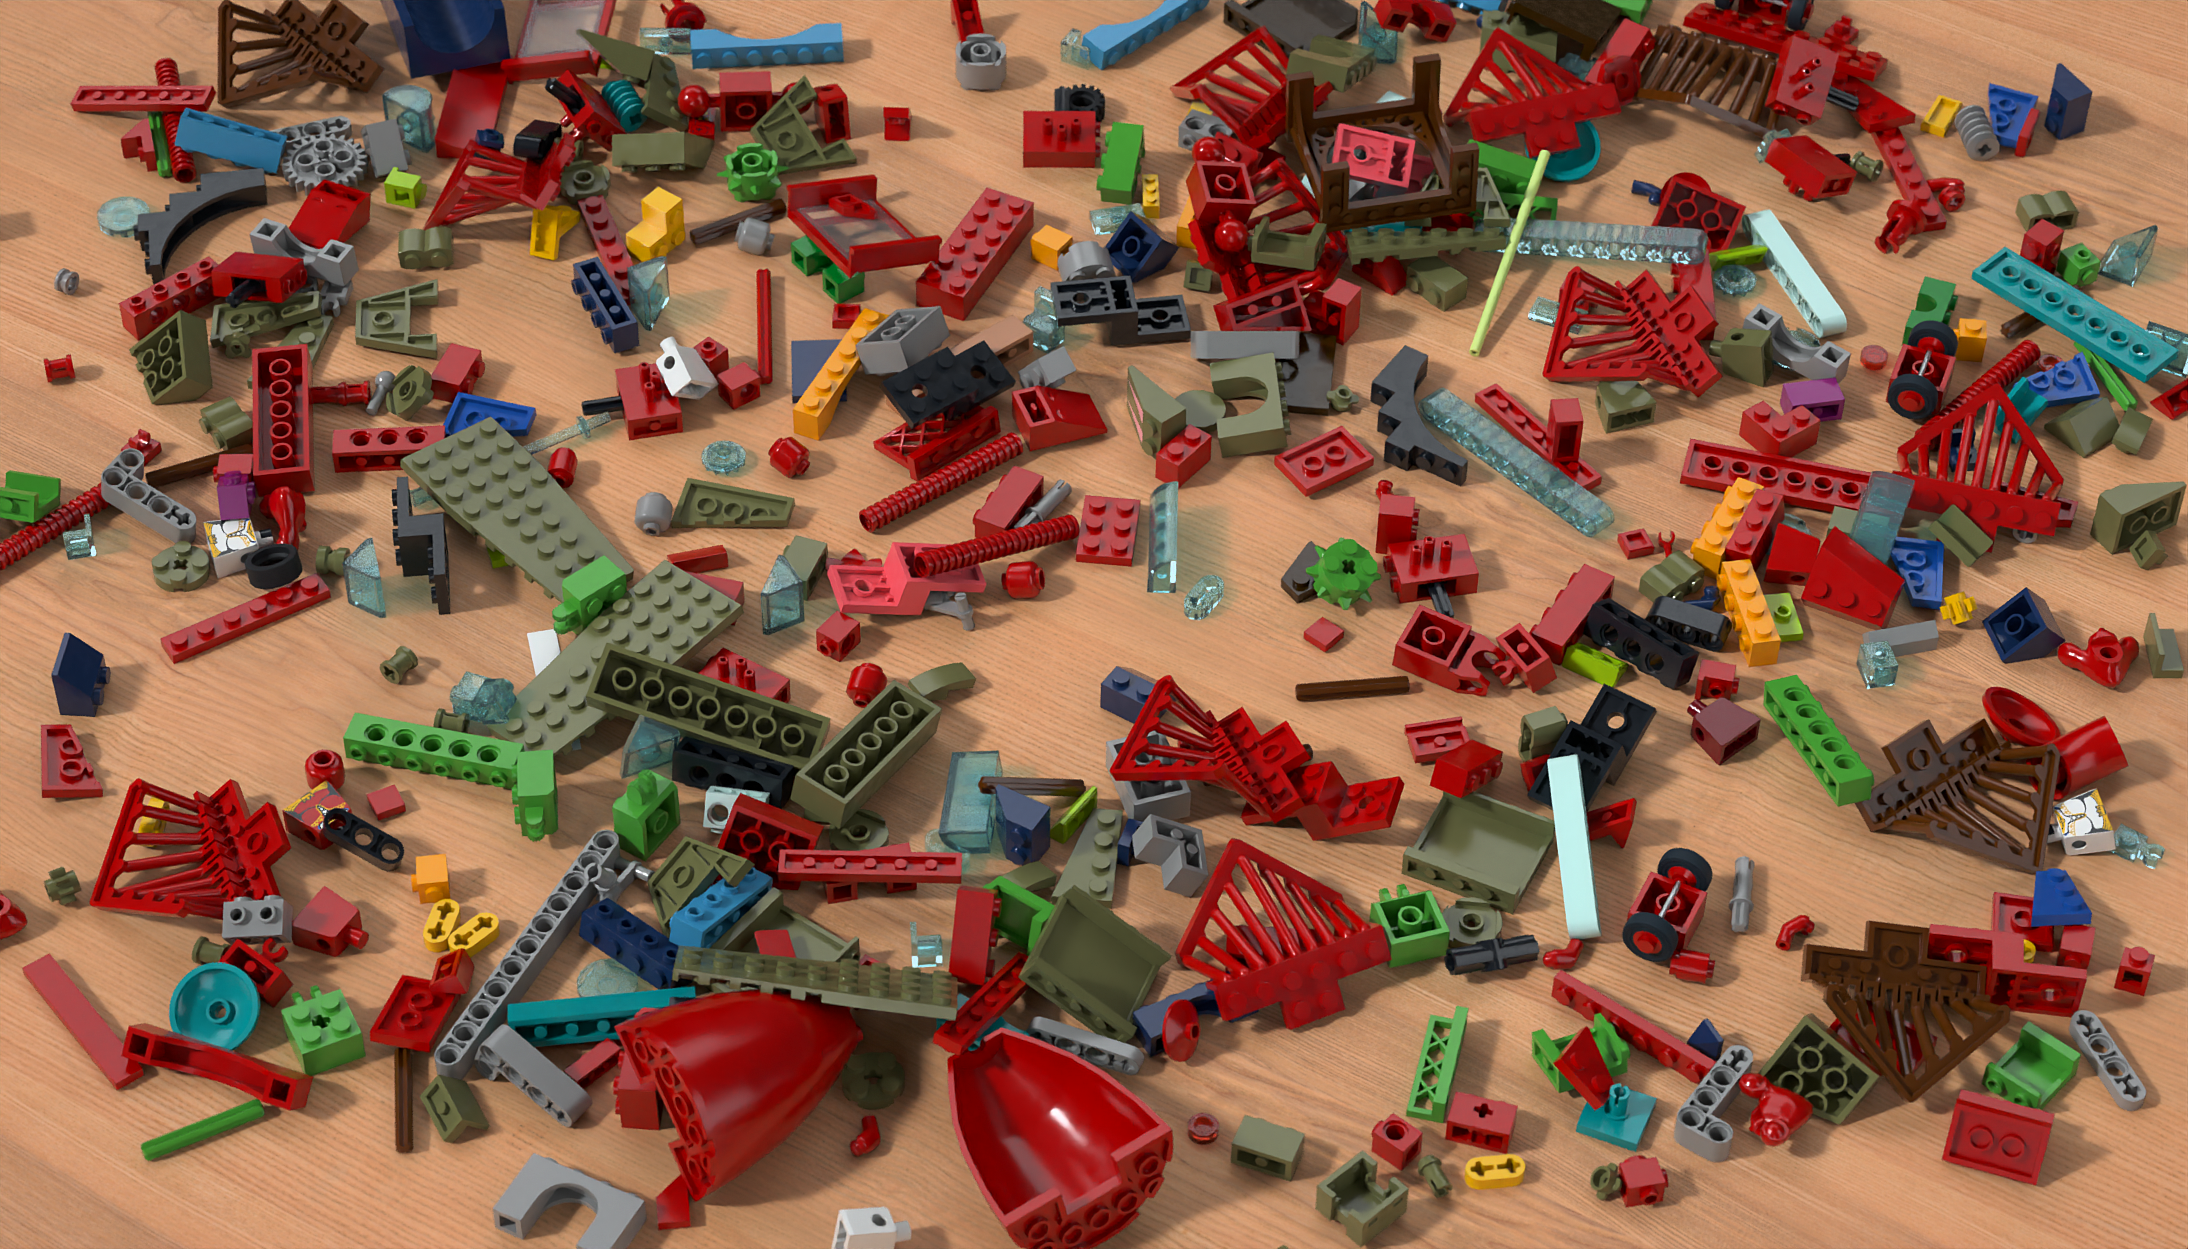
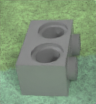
[1178,109,1238,151]

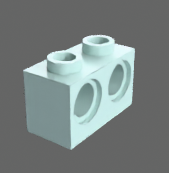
[703,786,770,833]

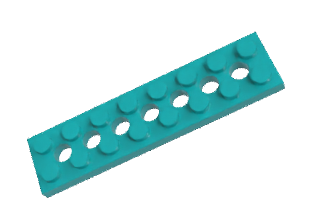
[1971,247,2179,383]

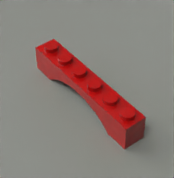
[121,1023,313,1110]

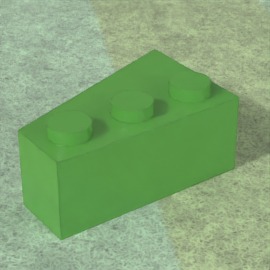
[1096,122,1145,205]
[1467,139,1541,195]

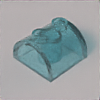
[382,85,435,153]

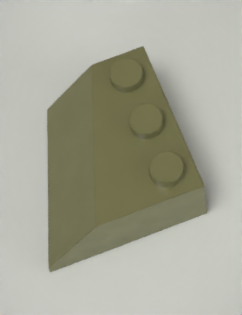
[1480,10,1557,79]
[612,132,714,173]
[129,310,213,405]
[1758,1013,1883,1125]

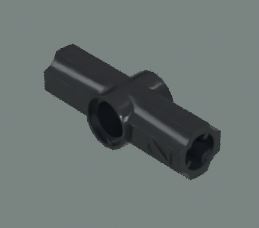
[1444,935,1539,975]

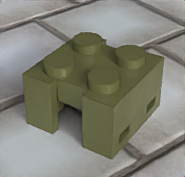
[1315,1150,1409,1247]

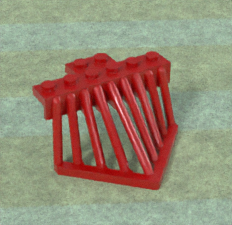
[1170,25,1334,149]
[1443,28,1622,159]
[422,133,577,230]
[1188,158,1349,300]
[1542,266,1723,398]
[1886,384,2064,553]
[1110,675,1311,824]
[90,778,291,920]
[1175,838,1392,1030]

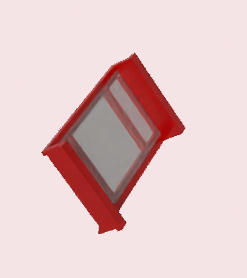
[501,0,617,85]
[786,174,942,278]

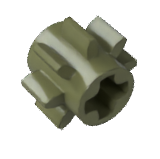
[44,867,81,905]

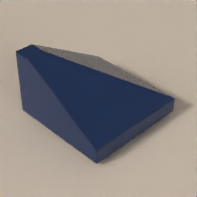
[1687,1018,1723,1061]

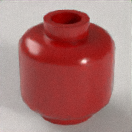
[768,437,810,478]
[1001,561,1045,599]
[846,663,887,708]
[304,749,346,790]

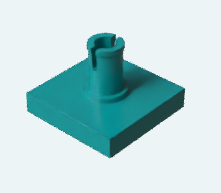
[1576,1083,1657,1152]

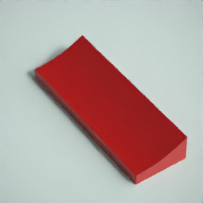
[434,55,513,159]

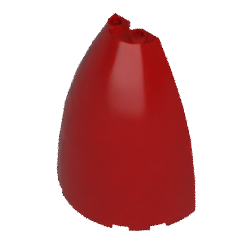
[614,989,863,1202]
[947,1027,1173,1249]

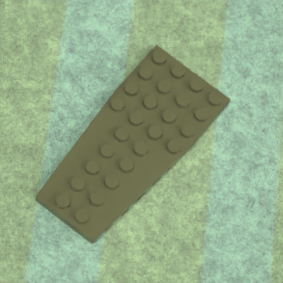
[400,417,634,603]
[487,560,744,757]
[672,946,957,1020]

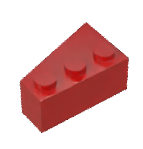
[1213,280,1312,331]

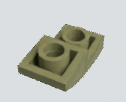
[2111,407,2153,455]
[908,662,976,701]
[1002,861,1057,892]

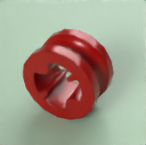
[1938,185,1965,212]

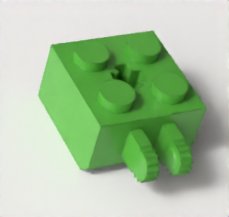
[552,555,627,636]
[511,750,558,842]
[612,769,681,861]
[1369,884,1450,968]
[281,985,366,1076]

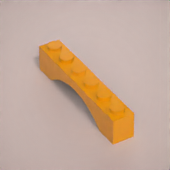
[793,308,889,441]

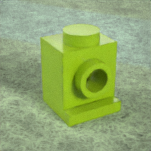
[384,167,427,209]

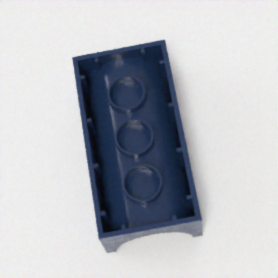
[380,0,511,79]

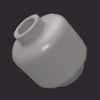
[734,218,775,256]
[634,492,673,536]

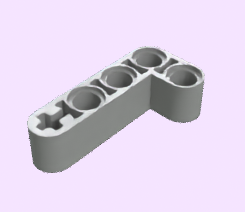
[1191,331,1299,359]
[101,448,196,543]
[474,1025,592,1127]
[1674,1045,1753,1162]

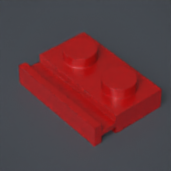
[1404,716,1470,764]

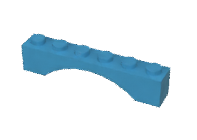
[1081,0,1209,70]
[690,23,844,69]

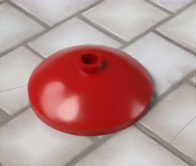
[1982,687,2061,747]

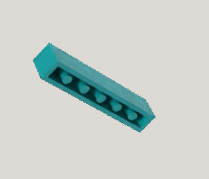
[508,986,696,1047]

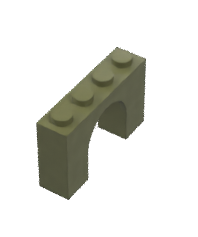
[1285,35,1377,92]
[1209,352,1291,458]

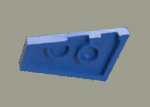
[1988,83,2038,149]
[2013,351,2100,408]
[443,392,537,437]
[1886,535,1944,610]
[2031,868,2092,927]

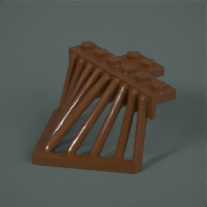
[218,0,384,108]
[1633,24,1780,143]
[1855,718,2060,874]
[1801,921,2010,1103]

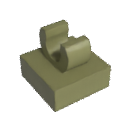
[1183,260,1213,291]
[2129,529,2168,570]

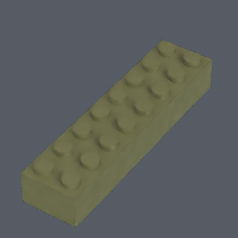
[586,642,831,776]

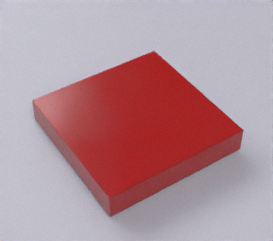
[1991,892,2054,953]

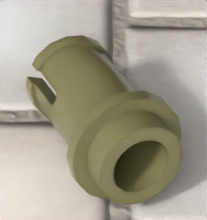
[1418,1155,1453,1198]

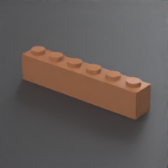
[886,315,1033,418]

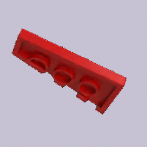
[1830,72,1916,133]

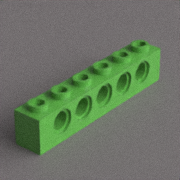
[1763,675,1874,807]
[343,713,524,789]

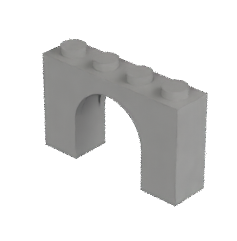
[493,1153,647,1249]

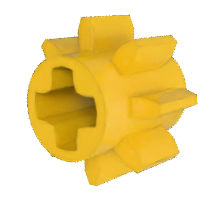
[1939,591,1978,625]

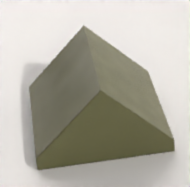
[2044,397,2120,458]

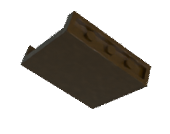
[1223,0,1358,58]
[1506,0,1622,62]

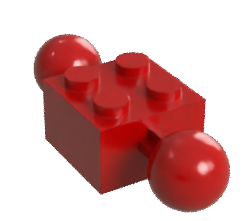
[678,71,813,132]
[1186,136,1256,253]

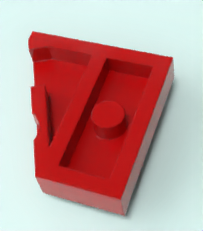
[1553,1026,1614,1110]

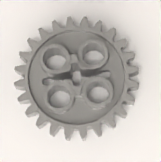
[282,133,368,196]

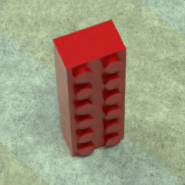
[916,187,1034,321]
[252,344,315,497]

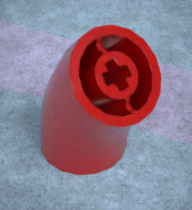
[2026,716,2128,800]

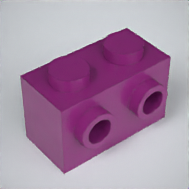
[1780,377,1845,422]
[217,471,256,520]

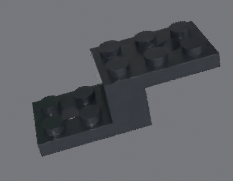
[1050,275,1191,346]
[880,340,1016,429]
[392,477,451,615]
[1527,684,1657,814]

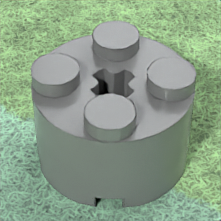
[955,34,1006,90]
[1057,241,1116,303]

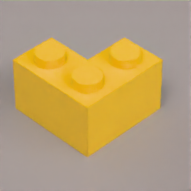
[625,187,685,267]

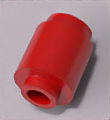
[547,447,578,488]
[1669,949,1715,984]

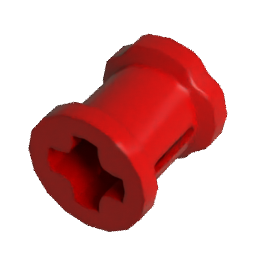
[43,354,75,383]

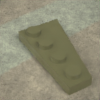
[641,53,689,132]
[210,291,322,348]
[247,315,334,389]
[671,478,795,528]
[1051,808,1123,909]

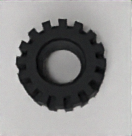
[1067,84,1105,122]

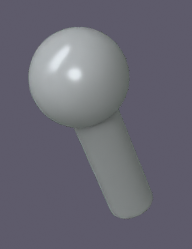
[366,371,396,416]

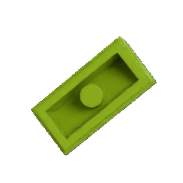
[1709,245,1768,271]
[1562,642,1629,687]
[1050,786,1097,844]

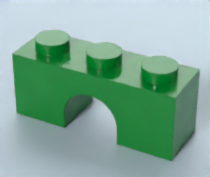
[791,235,865,304]
[1902,276,1959,345]

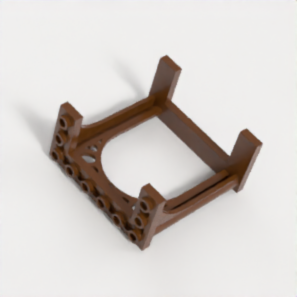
[1285,53,1479,233]

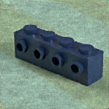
[571,257,640,354]
[579,897,693,990]

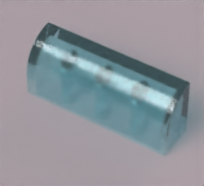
[1849,471,1915,566]
[1147,481,1178,593]
[938,750,1003,854]

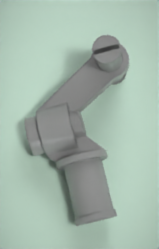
[924,591,975,631]
[584,856,655,903]

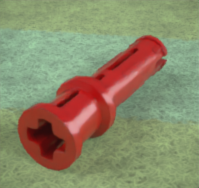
[313,380,372,406]

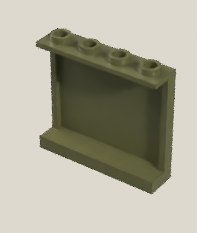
[1402,791,1555,915]
[1018,885,1172,1043]
[702,887,860,993]

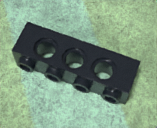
[1583,598,1699,689]
[672,736,794,809]

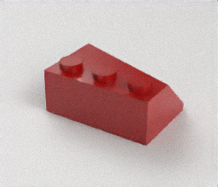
[1642,175,1746,253]
[1801,526,1905,630]
[717,793,824,890]

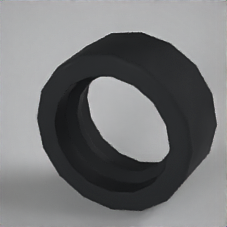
[245,543,302,589]

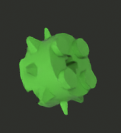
[717,143,788,202]
[1306,538,1381,610]

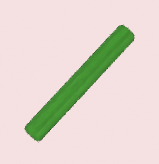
[147,111,173,178]
[2074,342,2138,412]
[141,1099,264,1161]

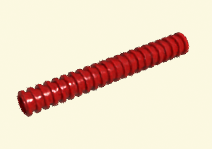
[154,58,197,183]
[1914,340,2041,450]
[859,432,1023,533]
[0,483,114,571]
[914,514,1080,578]

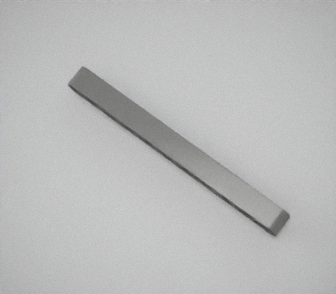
[434,830,620,1080]

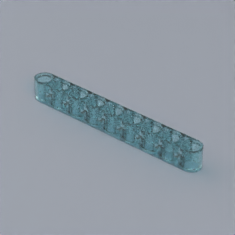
[1474,217,1709,264]
[1418,388,1614,537]

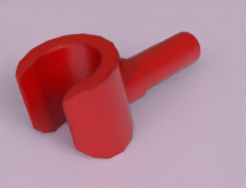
[1657,531,1675,557]

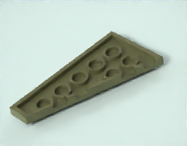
[1345,228,1506,265]

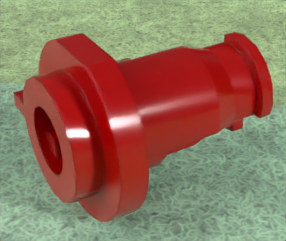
[660,0,707,41]
[1875,199,1927,254]

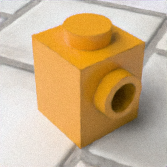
[1030,224,1073,271]
[1952,318,1987,362]
[411,854,451,904]

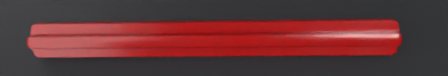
[756,268,773,385]

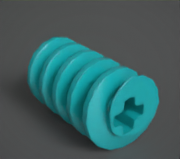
[601,80,648,132]

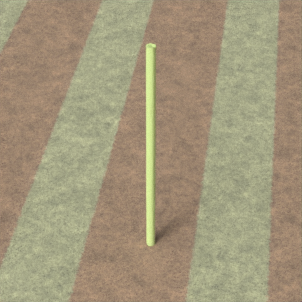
[1469,150,1550,356]

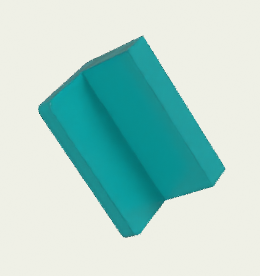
[1993,377,2048,445]

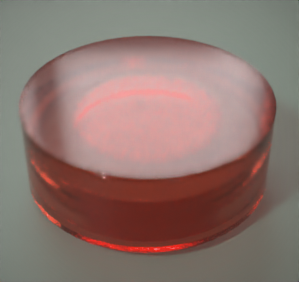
[1860,345,1888,370]
[2036,354,2063,373]
[1187,1113,1219,1145]

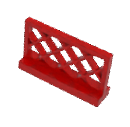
[873,405,1001,482]

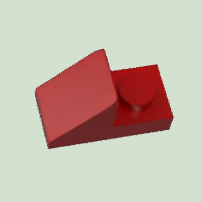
[950,0,984,43]
[883,107,912,141]
[121,118,158,172]
[1352,255,1407,296]
[1587,798,1637,849]

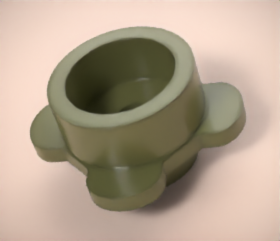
[223,332,252,359]
[1327,385,1359,412]
[1590,1163,1622,1200]

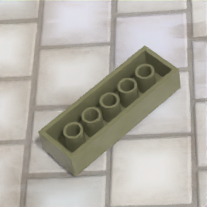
[790,680,942,829]

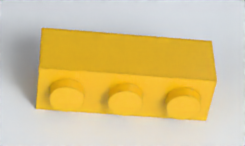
[1141,174,1160,219]

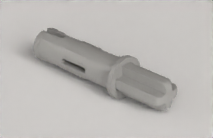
[1013,480,1072,529]
[1729,856,1755,933]

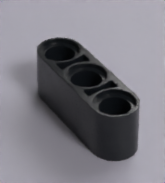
[513,119,562,161]
[1645,596,1733,652]
[322,808,404,872]

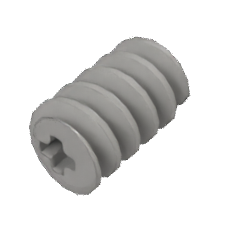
[1955,105,2000,161]

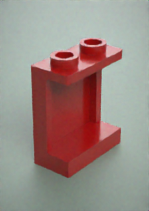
[1215,132,1286,180]

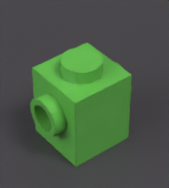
[2056,242,2101,287]

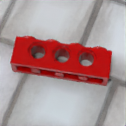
[119,256,221,341]
[332,425,446,473]

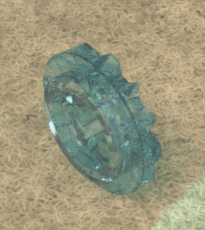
[1713,265,1756,297]
[701,441,746,476]

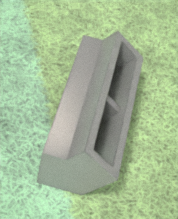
[1862,620,1939,662]

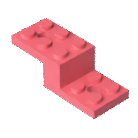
[1332,123,1435,198]
[827,542,987,615]

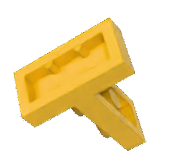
[530,205,581,260]

